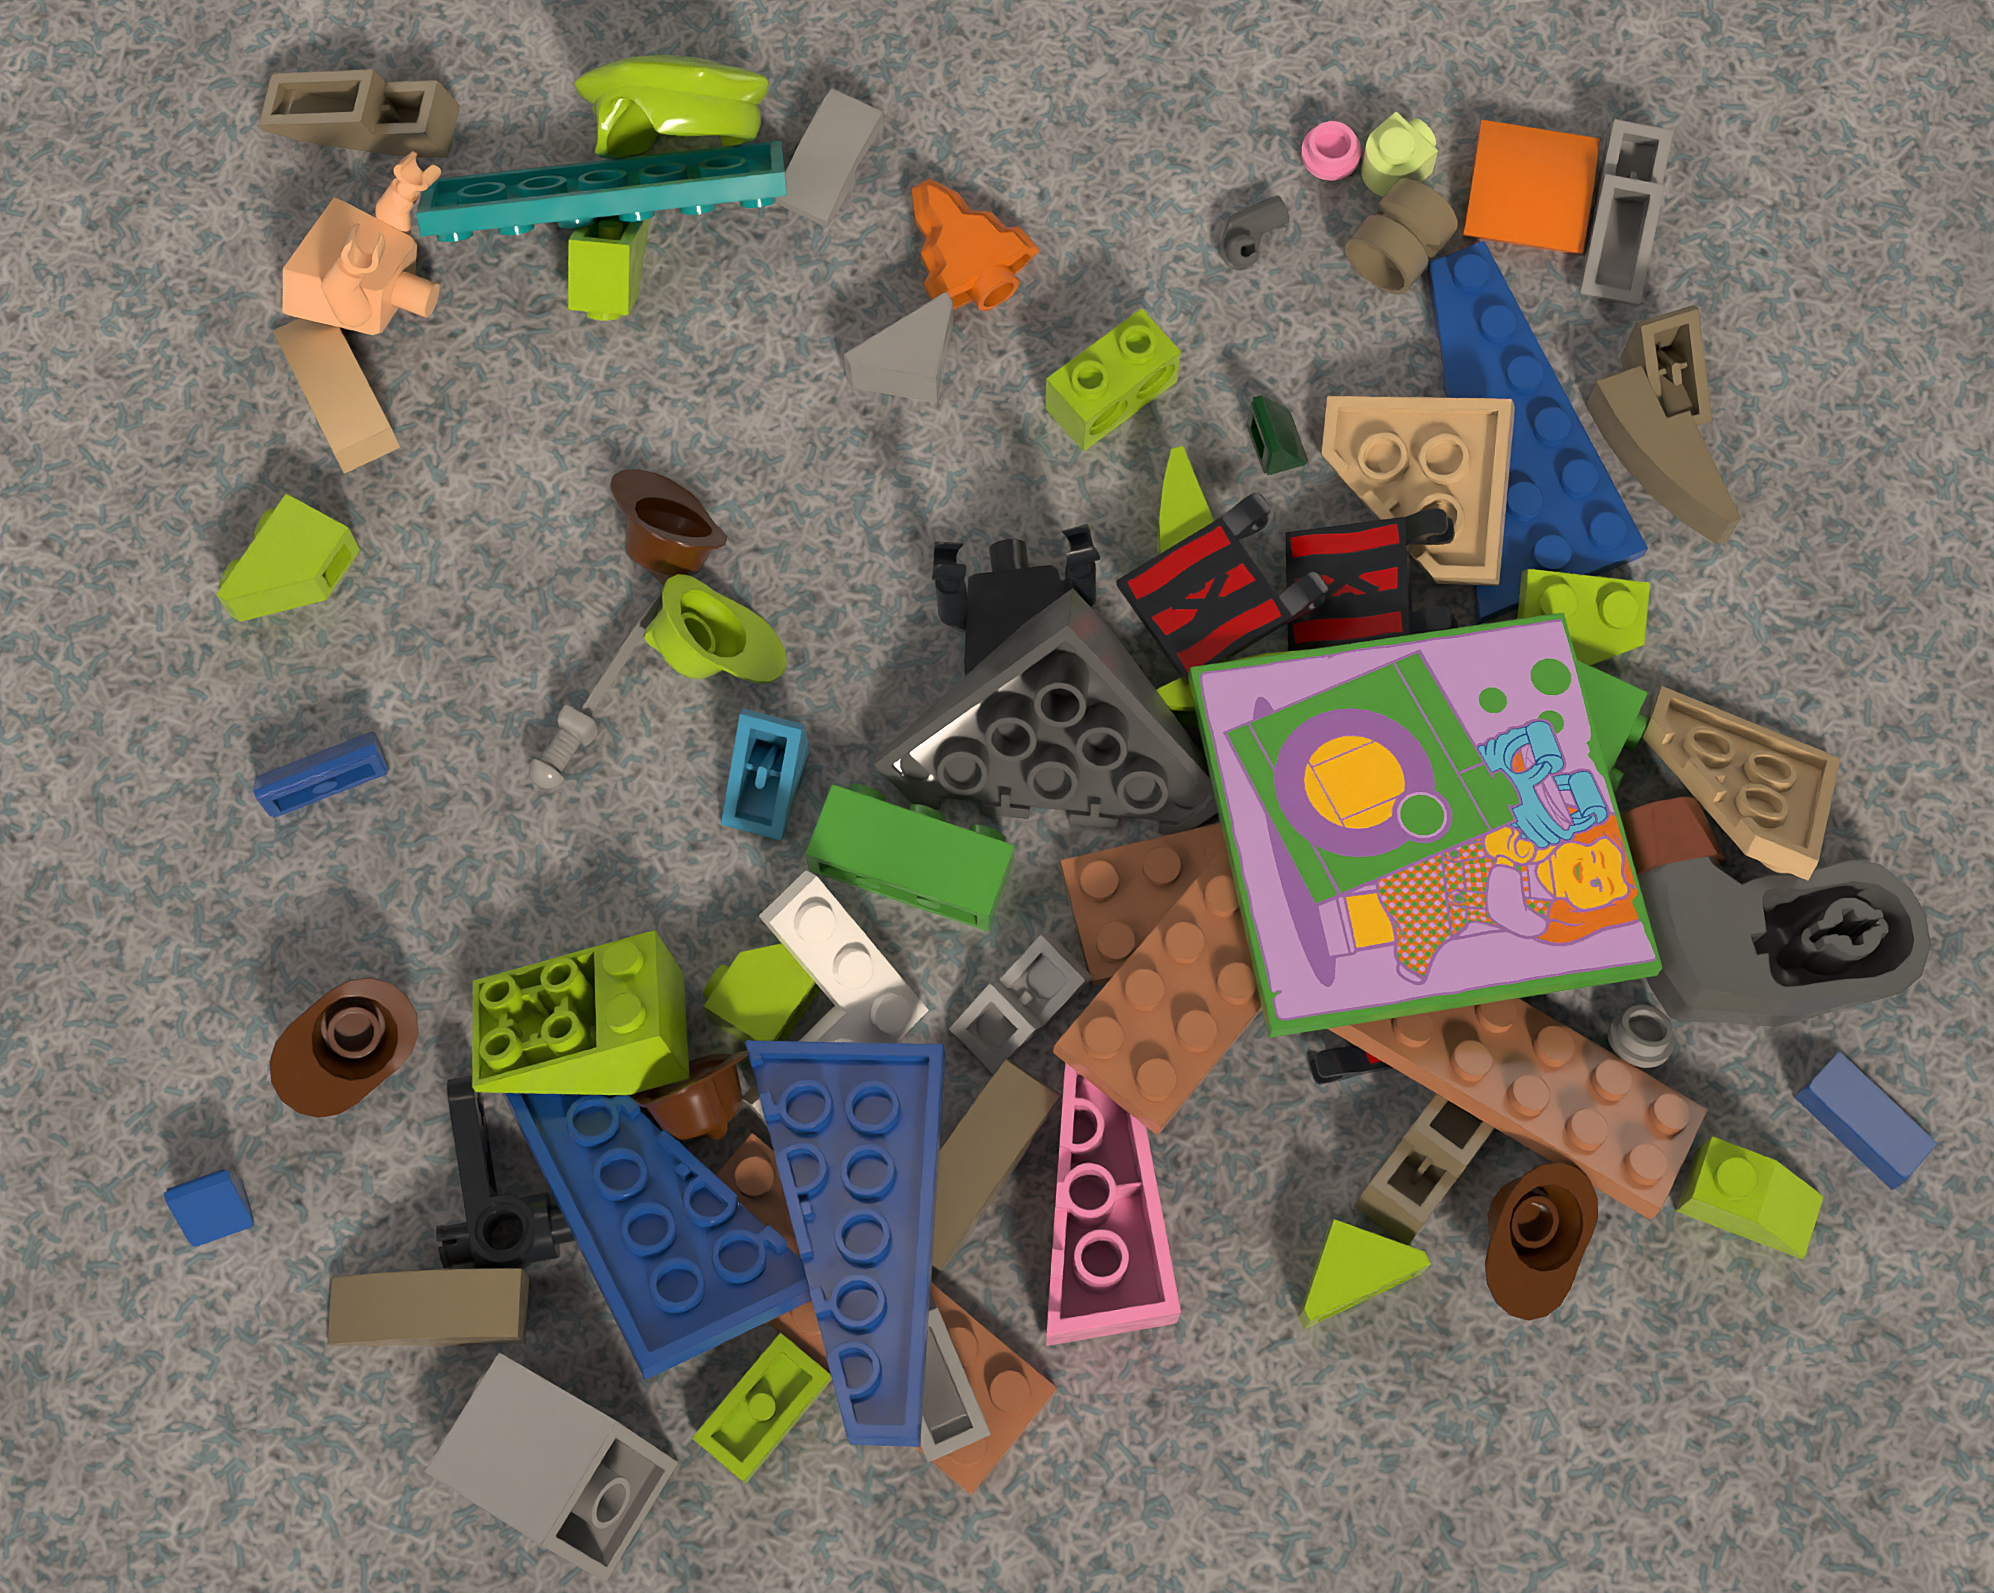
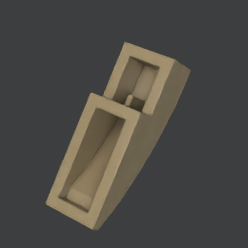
[258,69,460,158]
[1586,365,1741,545]
[932,1058,1062,1270]
[1354,1093,1494,1245]
[327,1269,529,1347]

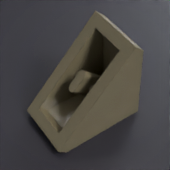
[1620,305,1712,426]

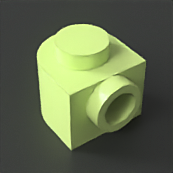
[1361,112,1438,197]

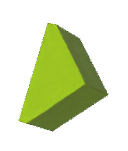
[1298,1219,1431,1330]

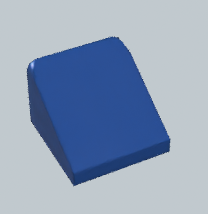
[163,1169,254,1246]

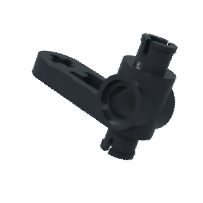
[436,1075,575,1269]

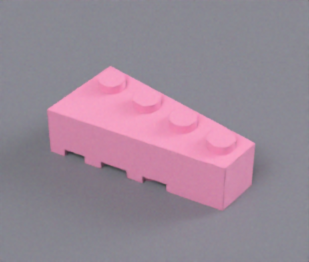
[1045,1063,1181,1346]

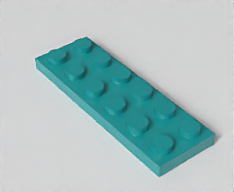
[416,140,787,242]

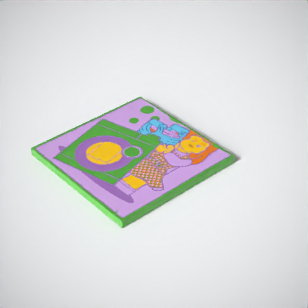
[1188,612,1662,1038]

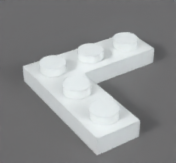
[743,870,929,1126]

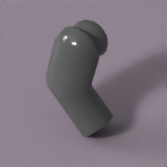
[1219,195,1289,270]

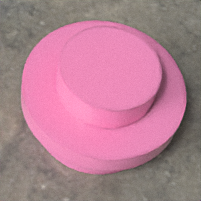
[1301,121,1361,181]

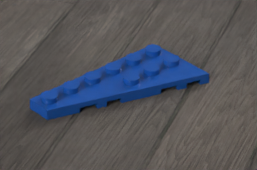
[1427,241,1648,625]
[745,1040,946,1447]
[502,1093,811,1380]

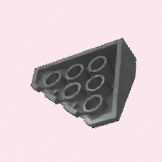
[873,588,1218,834]

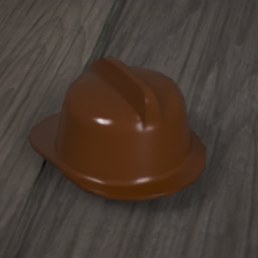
[610,469,727,585]
[269,977,419,1118]
[634,1050,750,1140]
[1485,1162,1598,1321]

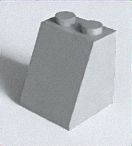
[424,1352,678,1582]

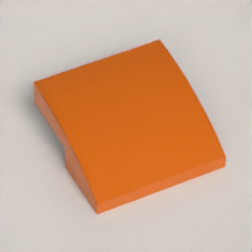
[1462,119,1600,256]

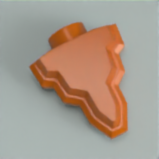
[912,178,1039,311]

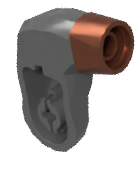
[1620,797,1931,1026]

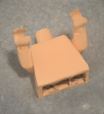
[282,151,441,335]

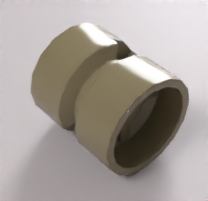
[1345,178,1458,295]

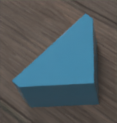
[721,708,810,841]

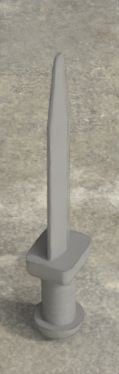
[529,590,662,789]

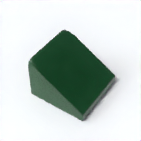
[1247,395,1308,476]

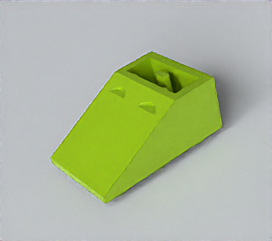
[472,930,689,1095]

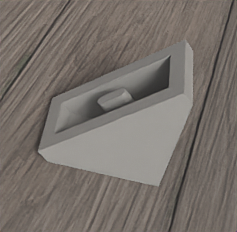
[844,291,953,403]

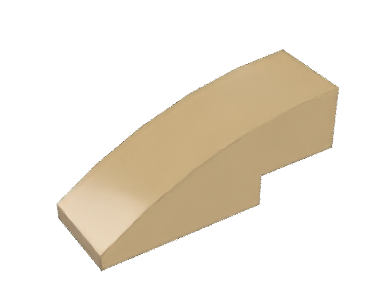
[273,318,400,474]

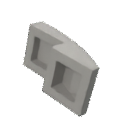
[775,88,884,228]
[949,932,1094,1075]

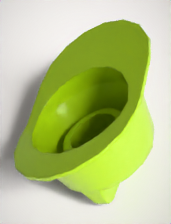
[644,574,787,683]

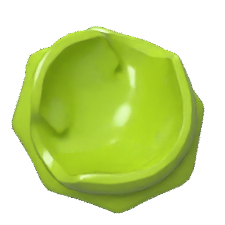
[574,55,769,159]

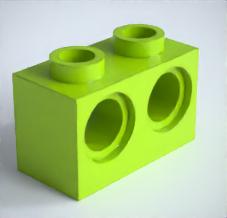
[1045,308,1181,452]

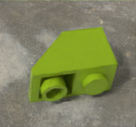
[216,493,360,622]

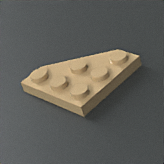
[1321,396,1515,586]
[1643,686,1841,881]

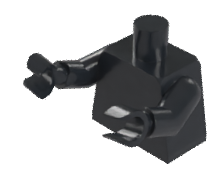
[932,524,1100,676]

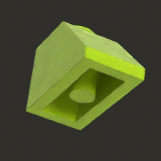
[568,215,651,321]
[702,943,821,1043]
[1676,1136,1824,1259]

